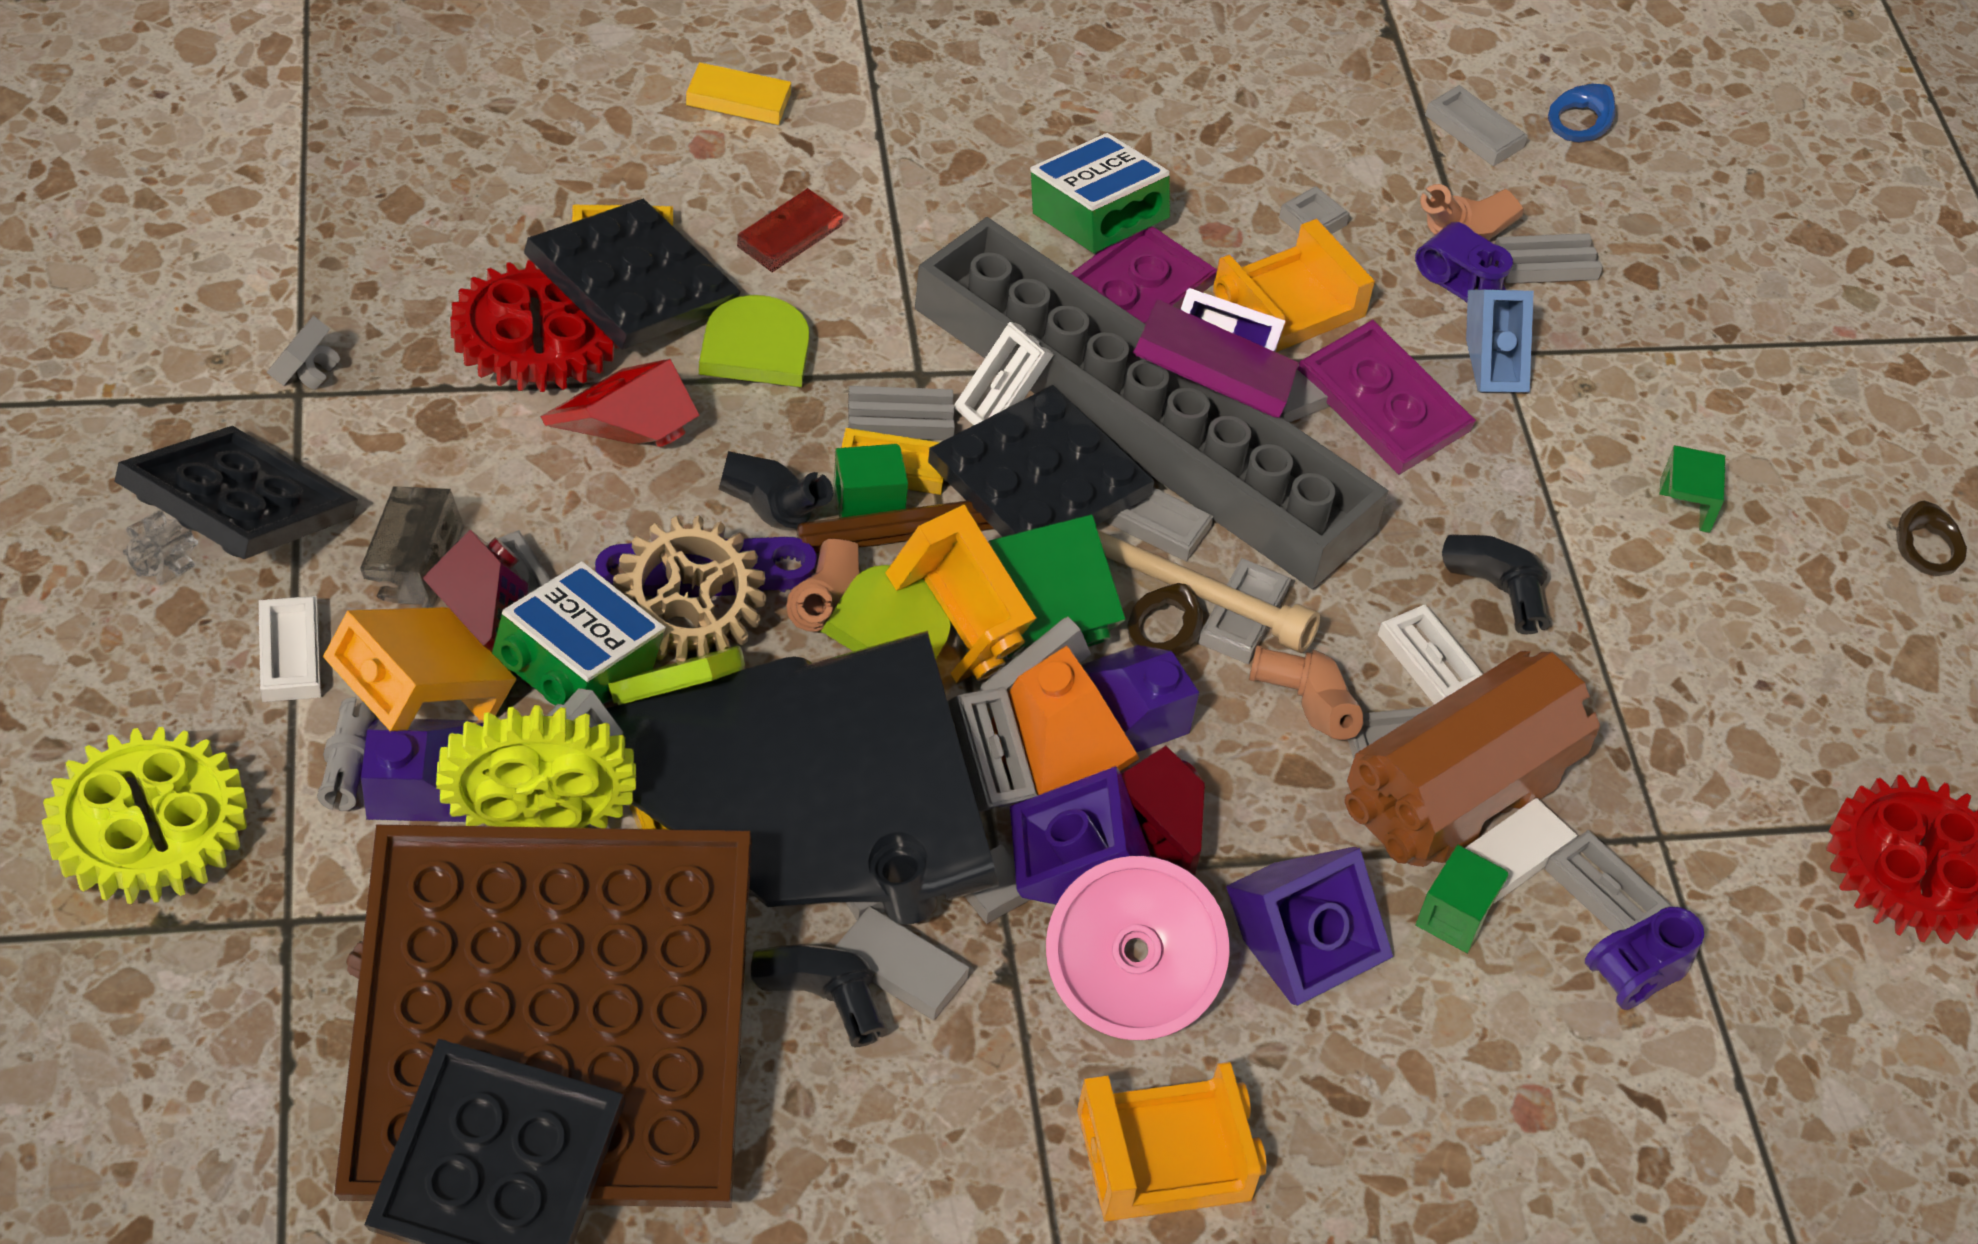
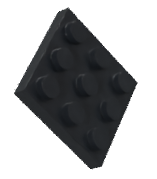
[524,198,741,350]
[928,385,1154,537]
[114,425,358,559]
[364,1038,626,1244]

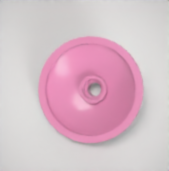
[1046,856,1229,1040]

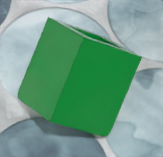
[833,444,908,518]
[1659,445,1726,533]
[1415,845,1508,954]

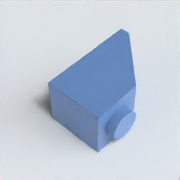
[1466,290,1534,392]

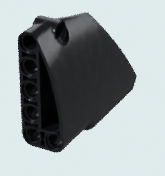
[606,631,1000,925]

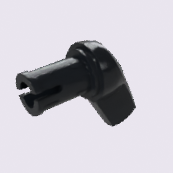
[718,451,833,530]
[1442,534,1550,635]
[751,944,888,1048]

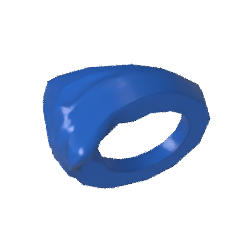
[1548,83,1616,142]

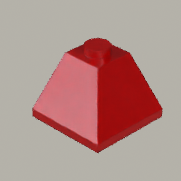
[540,359,700,447]

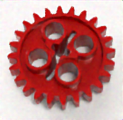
[450,260,619,392]
[1826,775,1978,944]

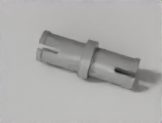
[317,697,377,811]

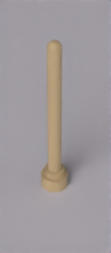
[1097,530,1320,653]

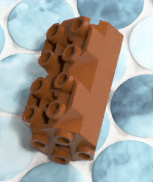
[1345,651,1600,867]

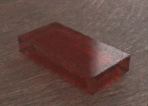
[737,188,843,273]

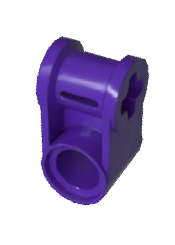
[1415,222,1513,303]
[1584,907,1704,1010]

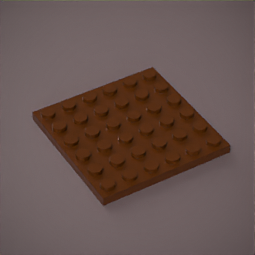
[334,824,752,1208]

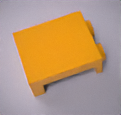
[1213,219,1375,352]
[885,505,1036,683]
[323,607,516,732]
[1077,1062,1266,1222]

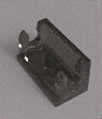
[360,486,464,608]

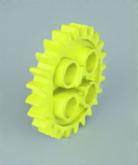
[436,705,636,828]
[42,727,247,904]

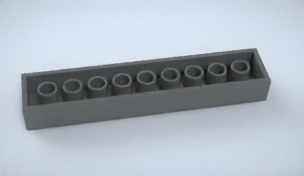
[915,217,1389,589]

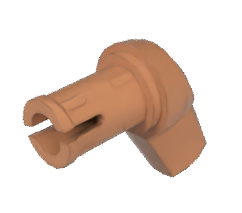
[1420,184,1523,241]
[786,539,859,632]
[1249,646,1363,740]

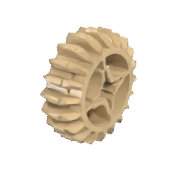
[613,515,766,663]

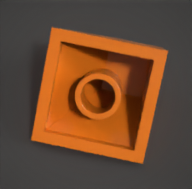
[991,645,1139,796]

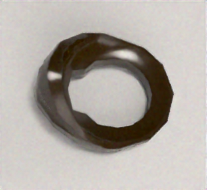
[1896,500,1967,577]
[1127,583,1203,656]

